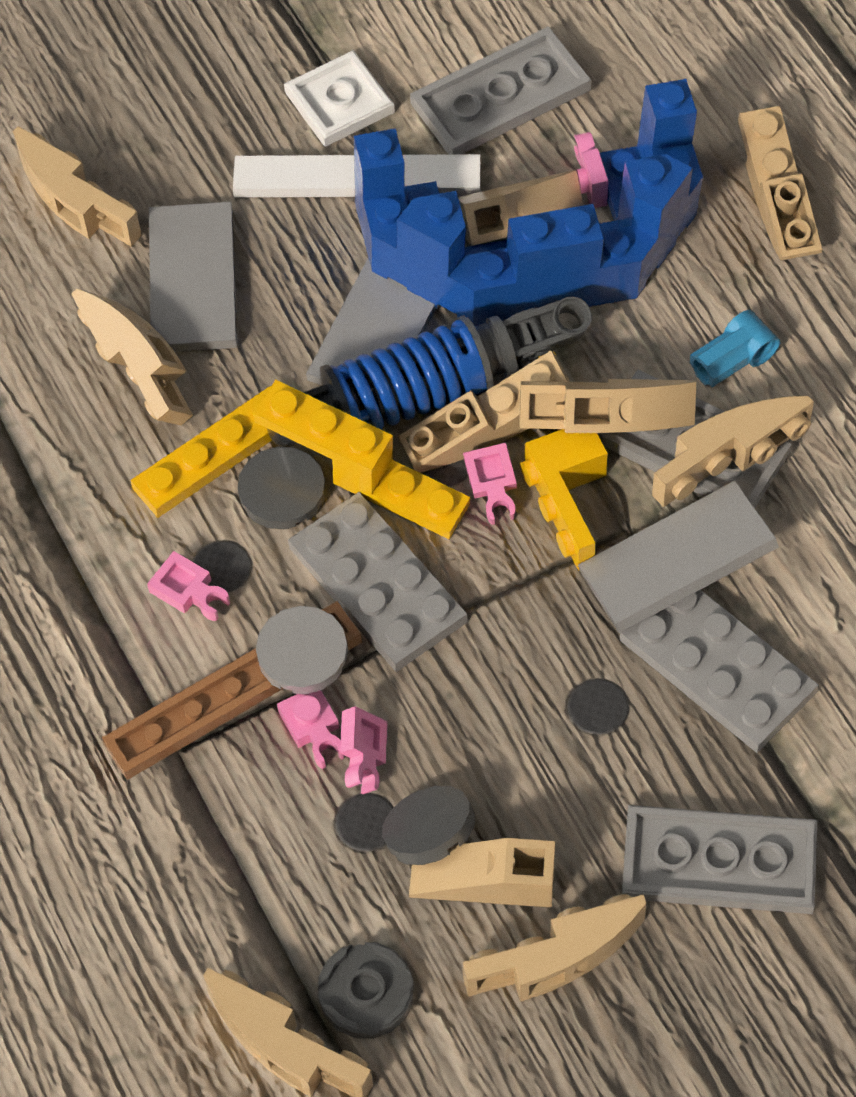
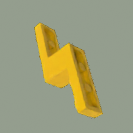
[520,351,608,571]
[254,379,470,540]

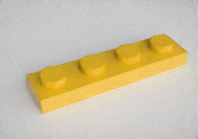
[130,386,272,518]

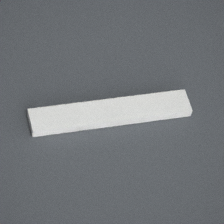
[233,154,481,198]

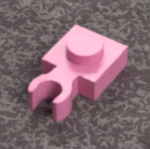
[574,132,608,208]
[463,443,517,525]
[147,551,230,621]
[277,691,345,769]
[340,706,387,795]

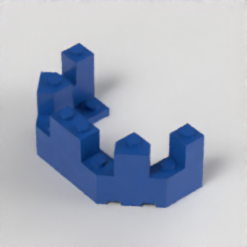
[354,79,703,326]

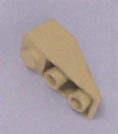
[458,170,583,245]
[409,838,555,908]

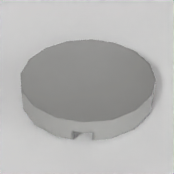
[256,606,348,694]

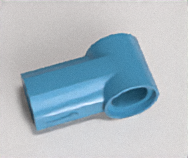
[690,310,781,387]

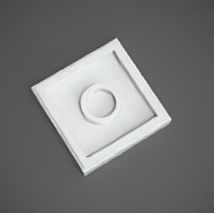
[284,50,395,147]

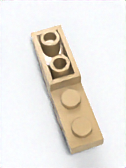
[738,106,823,261]
[13,126,142,247]
[71,289,193,426]
[398,351,570,473]
[519,379,697,433]
[652,396,814,508]
[462,894,647,1002]
[203,968,373,1097]

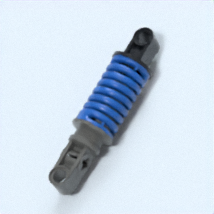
[267,297,592,446]

